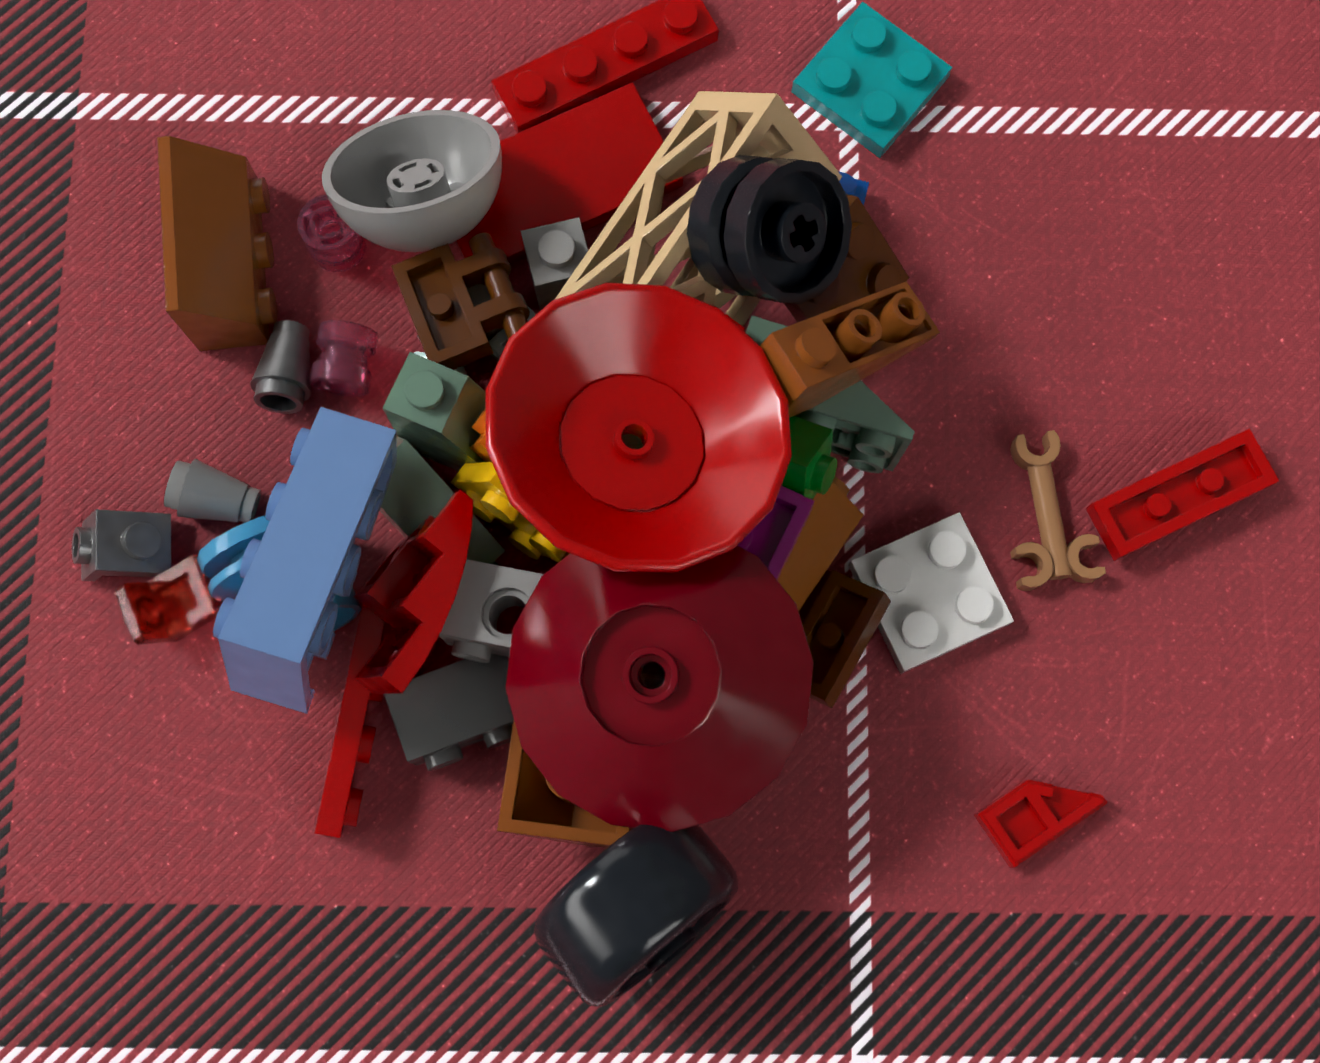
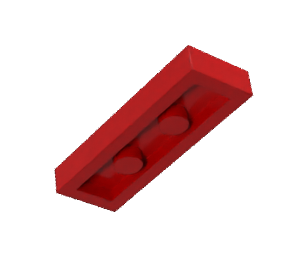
[1085,428,1279,561]

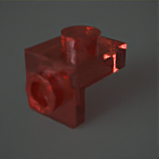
[115,555,223,645]

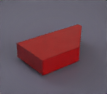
[974,779,1108,868]

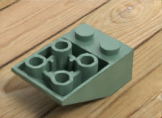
[746,316,915,473]

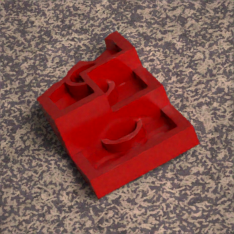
[354,489,473,694]

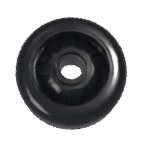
[534,825,738,1007]

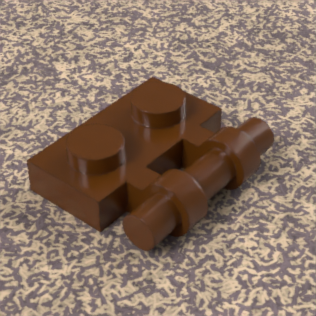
[391,233,530,370]

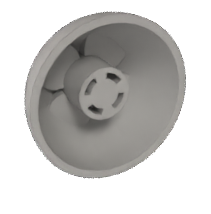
[322,110,502,252]

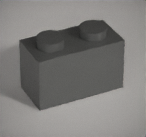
[384,654,514,771]

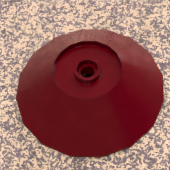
[505,545,814,832]

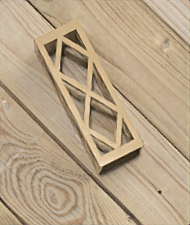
[554,91,842,449]

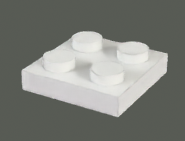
[848,512,1014,674]

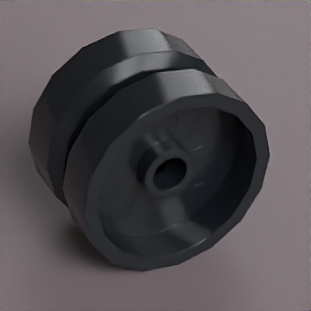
[687,155,852,304]

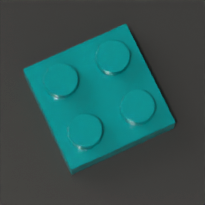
[791,2,952,158]

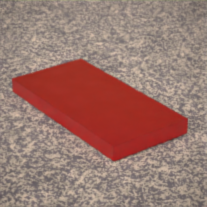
[456,82,683,264]

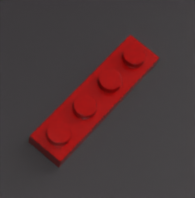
[491,0,719,133]
[314,604,393,838]

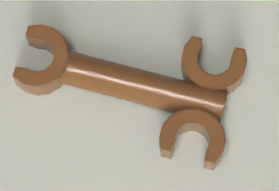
[1010,430,1106,591]

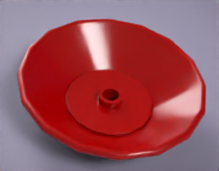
[485,283,792,573]

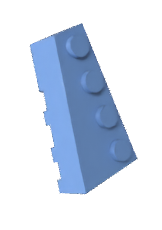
[213,407,397,714]

